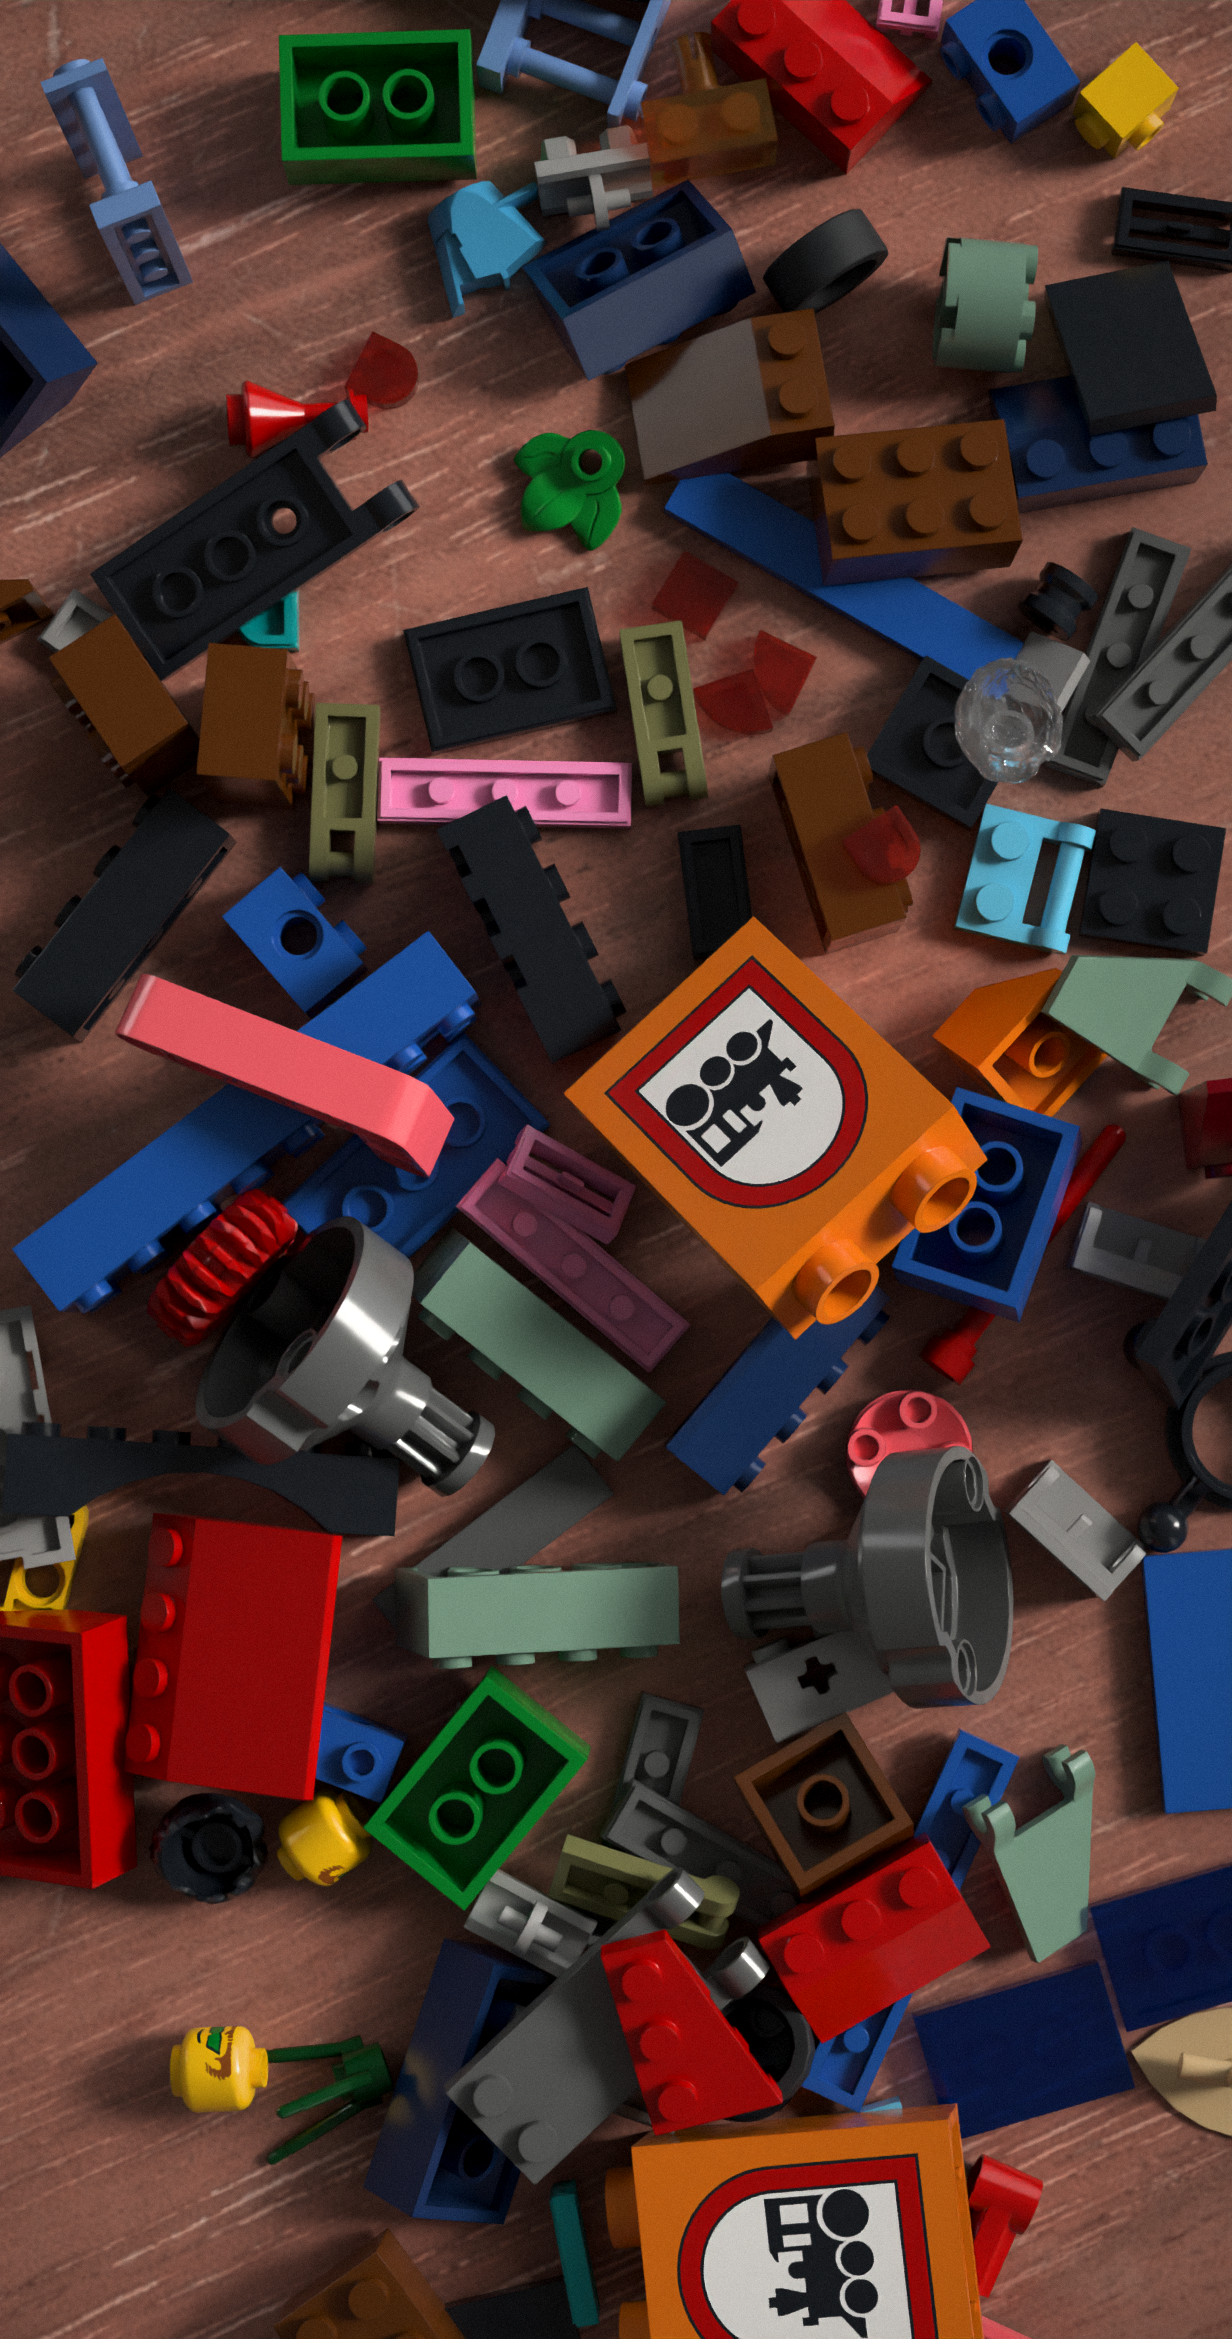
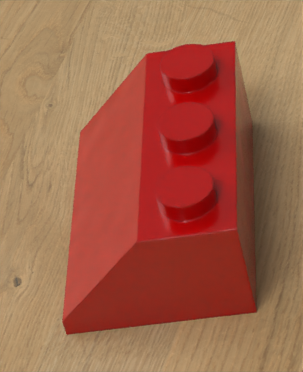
[710,0,933,175]
[757,1832,991,2044]

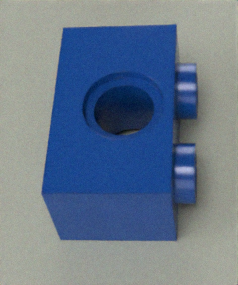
[940,0,1080,144]
[222,867,368,1019]
[316,1701,409,1803]

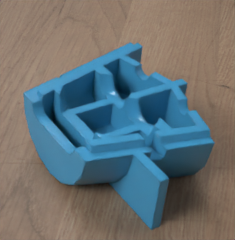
[427,181,548,318]

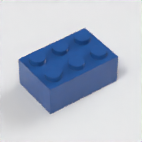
[892,1087,1082,1323]

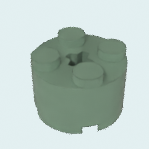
[932,237,1038,373]

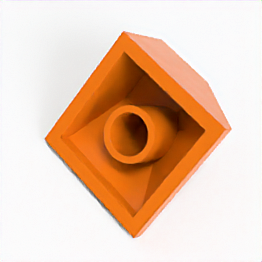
[932,967,1108,1117]

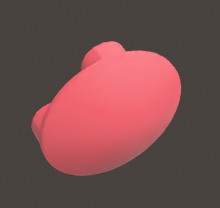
[845,1389,973,1499]

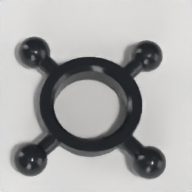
[1123,1321,1232,1553]

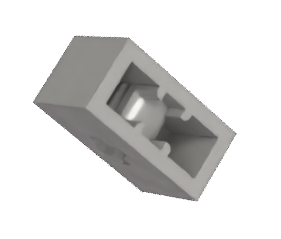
[744,1625,894,1743]

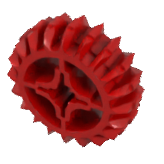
[146,1188,298,1347]

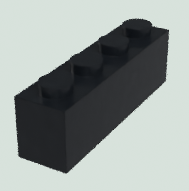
[12,788,237,1042]

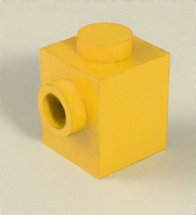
[1072,42,1179,159]

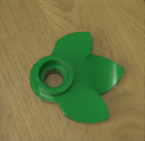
[513,430,625,551]

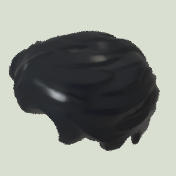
[149,1793,268,1904]

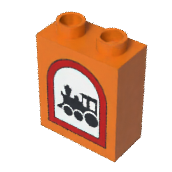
[563,916,988,1340]
[605,2103,984,2339]

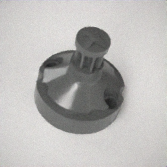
[195,1216,495,1497]
[721,1446,1014,1709]

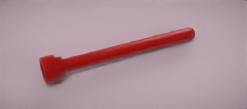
[919,1124,1126,1386]

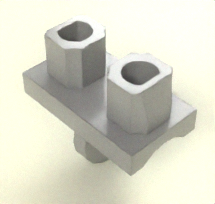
[534,125,653,232]
[464,1869,597,1977]

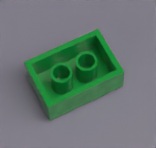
[279,29,477,185]
[363,1665,591,1911]

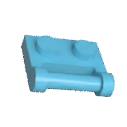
[953,804,1096,955]

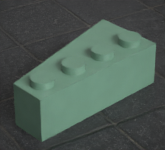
[412,1227,667,1462]
[394,1561,680,1669]

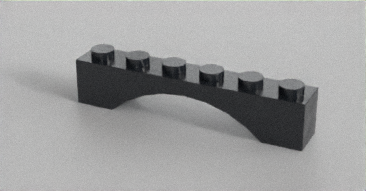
[1,1421,400,1537]

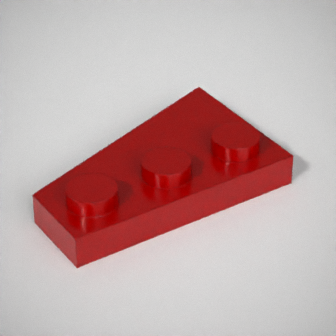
[601,1929,783,2136]

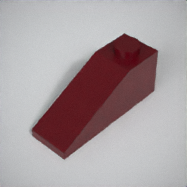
[1177,1078,1232,1180]

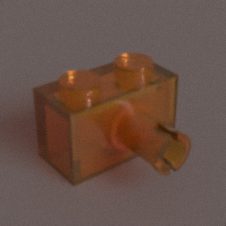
[640,32,778,188]

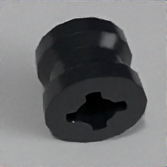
[1017,562,1099,641]

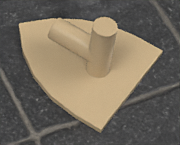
[1130,2007,1232,2136]

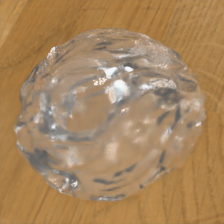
[955,657,1063,784]

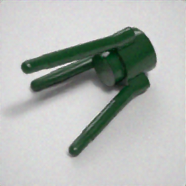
[266,2035,395,2165]

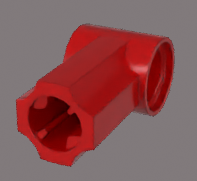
[966,2154,1043,2298]

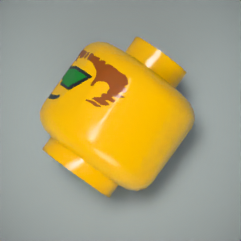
[277,1789,372,1887]
[170,2026,268,2113]

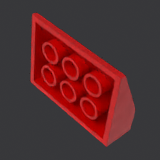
[123,1512,343,1800]
[0,1609,137,1889]

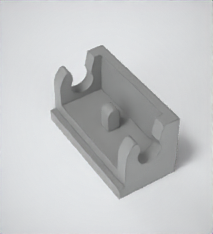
[1065,1201,1207,1302]
[1003,1459,1146,1602]

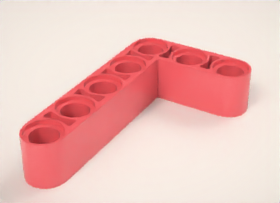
[115,974,454,1178]

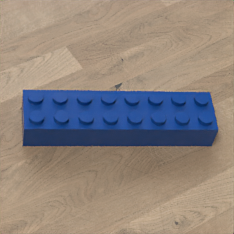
[12,930,482,1315]

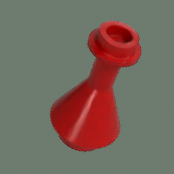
[226,380,369,458]

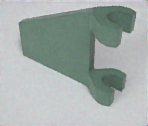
[1041,955,1232,1096]
[962,1744,1095,1963]

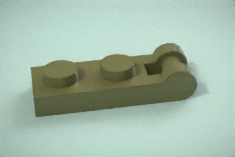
[619,620,708,807]
[309,703,381,884]
[548,1834,740,1949]

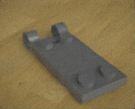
[444,1867,771,2185]

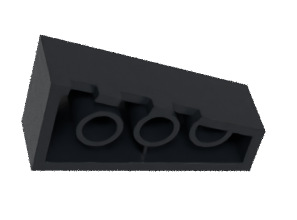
[436,795,627,1064]

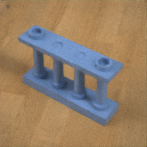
[476,0,672,128]
[40,58,193,305]

